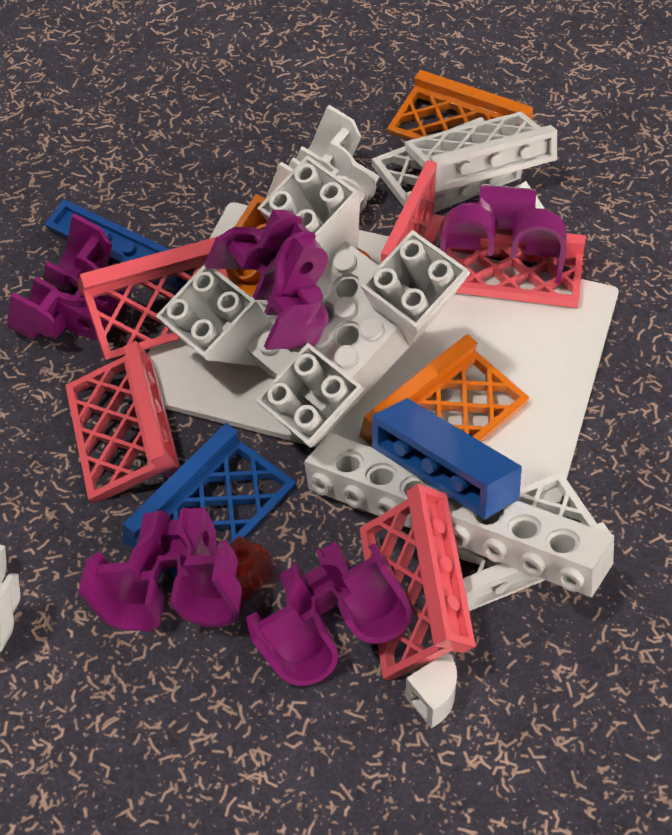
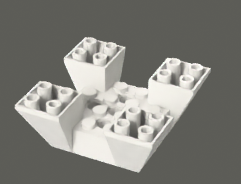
[156,155,470,448]

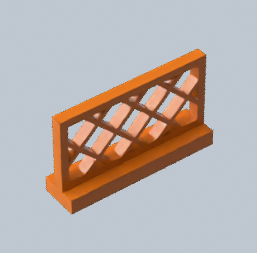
[387,70,533,140]
[359,334,530,445]

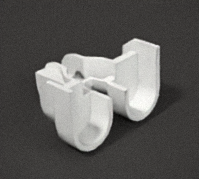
[266,105,380,213]

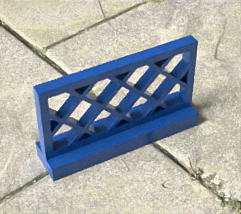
[123,423,296,577]

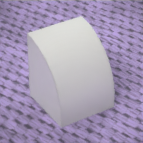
[405,653,457,728]

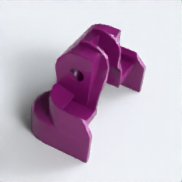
[440,184,567,283]
[204,210,329,350]
[7,213,133,341]
[78,507,242,632]
[246,541,413,686]

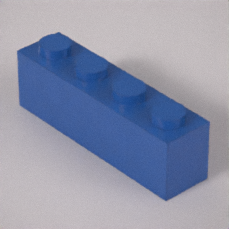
[372,398,522,519]

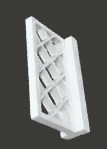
[404,112,557,192]
[372,117,523,213]
[457,472,611,611]

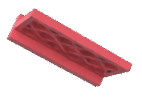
[381,160,445,263]
[446,228,586,308]
[77,237,229,362]
[65,341,180,503]
[359,484,476,680]

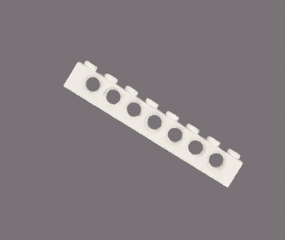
[304,433,614,598]

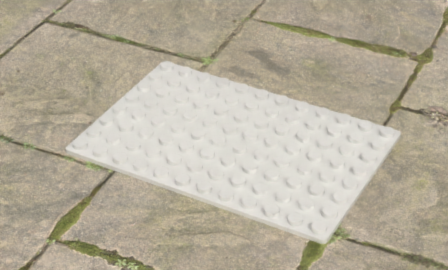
[129,202,619,504]

